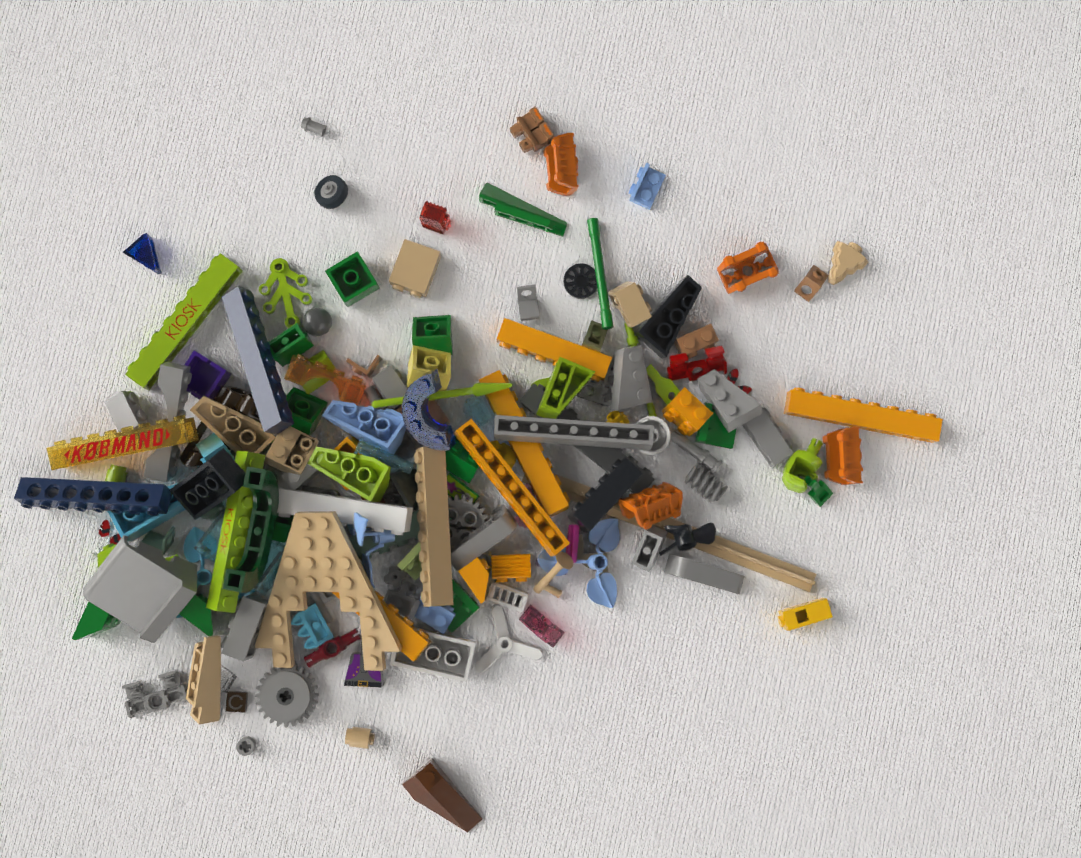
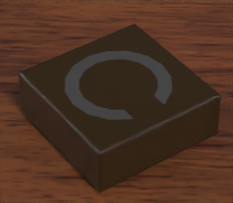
[225,691,248,713]

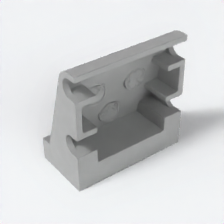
[82,535,198,643]

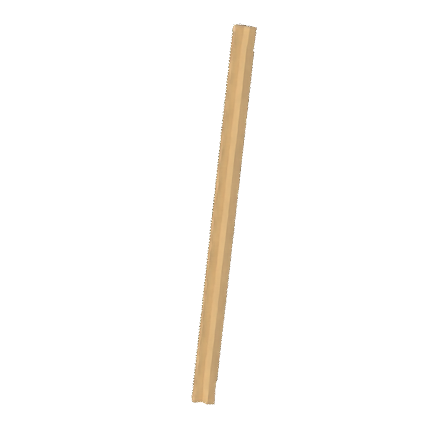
[522,473,816,592]

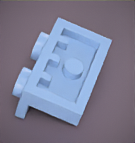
[628,163,666,210]
[415,596,456,634]

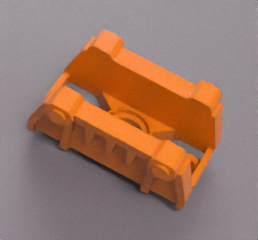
[543,133,579,196]
[717,241,780,294]
[823,426,863,485]
[619,482,683,530]

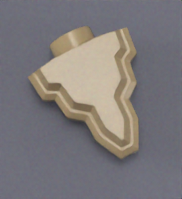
[828,241,868,285]

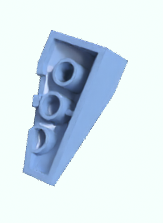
[322,400,409,458]

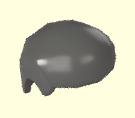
[303,308,332,336]

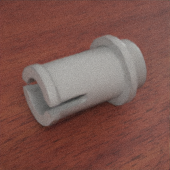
[301,117,326,137]

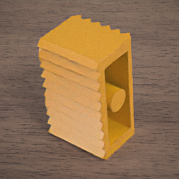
[491,554,531,582]

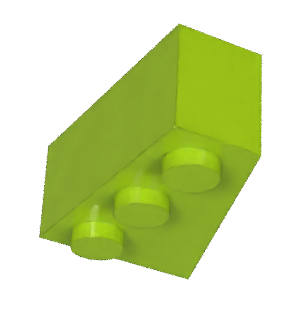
[536,357,595,419]

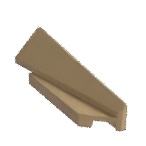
[186,635,221,725]

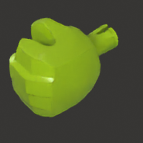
[782,438,823,493]

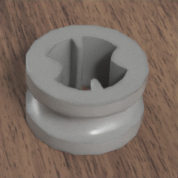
[236,736,256,756]

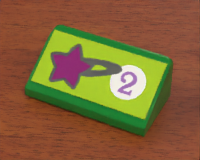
[447,472,480,504]

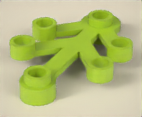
[259,258,313,328]

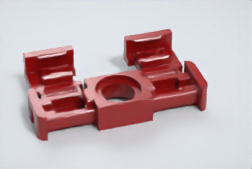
[667,346,727,382]

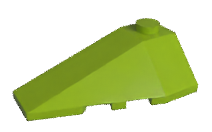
[307,446,391,502]

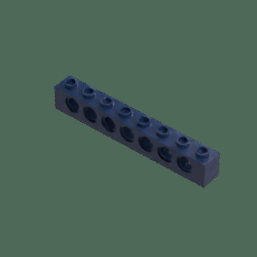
[14,477,172,516]

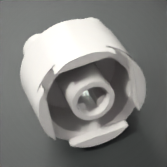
[636,416,671,455]

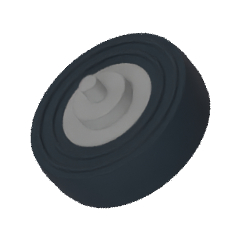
[314,175,348,209]

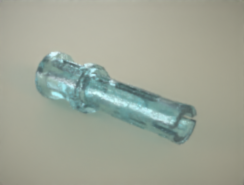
[354,437,414,474]

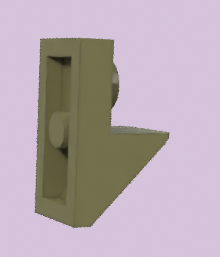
[582,320,608,352]

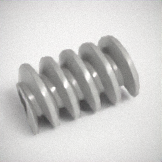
[685,463,728,503]

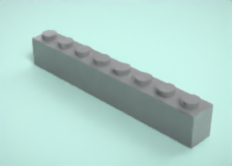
[494,415,654,450]

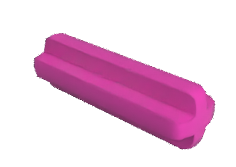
[566,524,580,563]

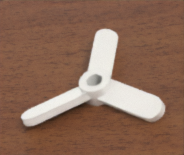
[475,606,542,673]

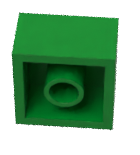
[325,251,380,307]

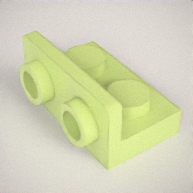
[397,542,422,580]

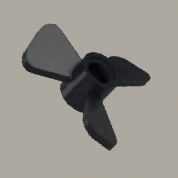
[659,522,716,556]

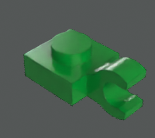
[804,475,833,507]

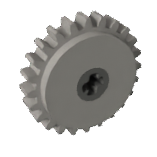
[255,664,319,728]

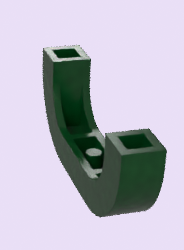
[223,467,279,593]

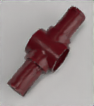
[304,628,362,668]

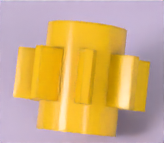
[606,411,630,424]

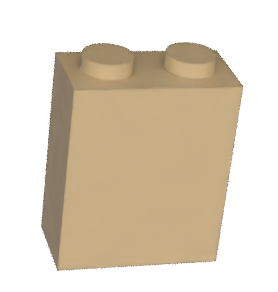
[389,239,442,298]

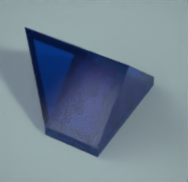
[122,233,162,274]

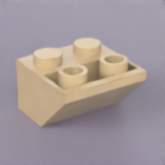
[265,426,319,475]

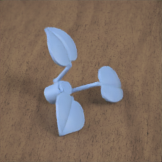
[347,512,395,588]
[537,518,620,608]

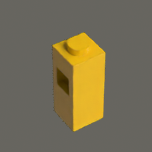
[777,598,833,631]

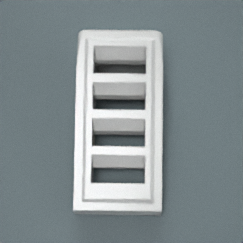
[486,581,529,613]

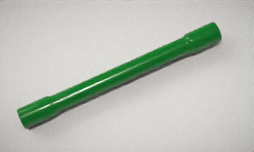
[587,218,614,330]

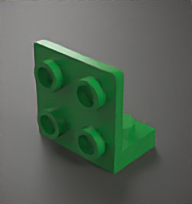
[695,402,737,449]
[447,578,480,633]

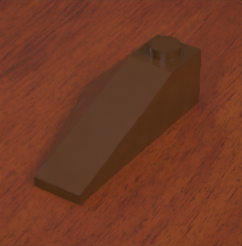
[402,758,483,833]

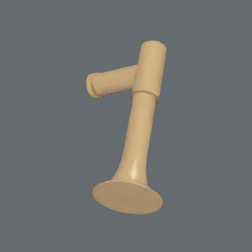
[533,552,574,598]

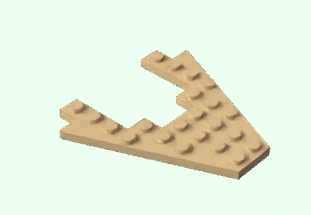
[255,511,402,671]

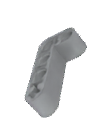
[450,504,517,571]
[664,554,745,595]

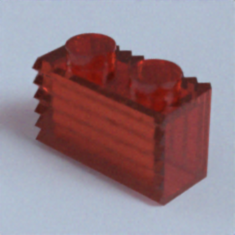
[419,201,452,235]

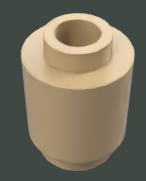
[345,727,375,749]

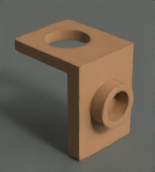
[794,265,829,302]
[346,354,382,378]

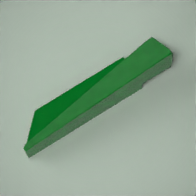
[479,183,567,237]

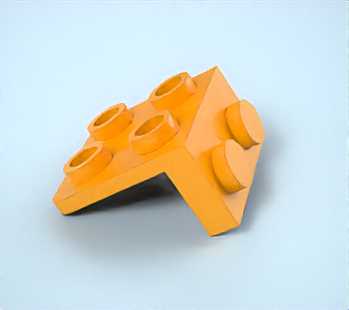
[661,387,713,437]

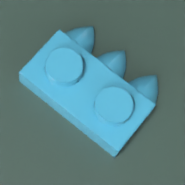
[291,603,334,649]

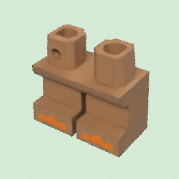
[510,106,554,153]

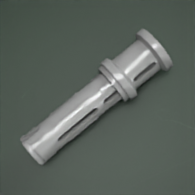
[671,429,723,475]

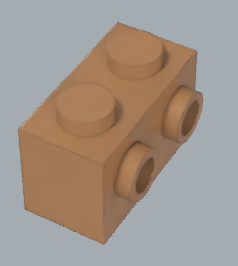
[674,324,719,359]

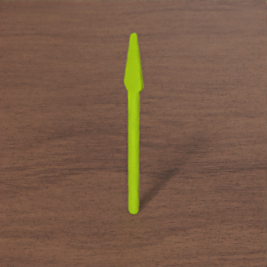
[371,383,512,408]

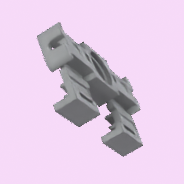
[122,669,187,718]

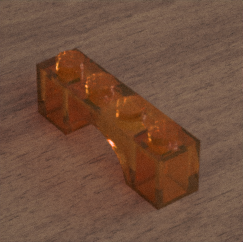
[284,354,366,406]

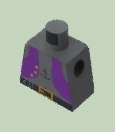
[344,641,384,688]

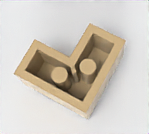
[608,281,652,328]

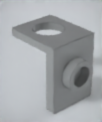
[517,285,539,321]

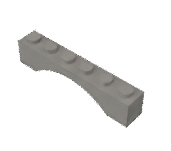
[144,362,192,482]

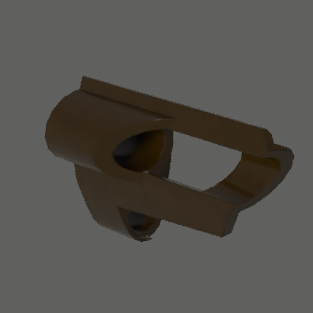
[179,386,260,467]

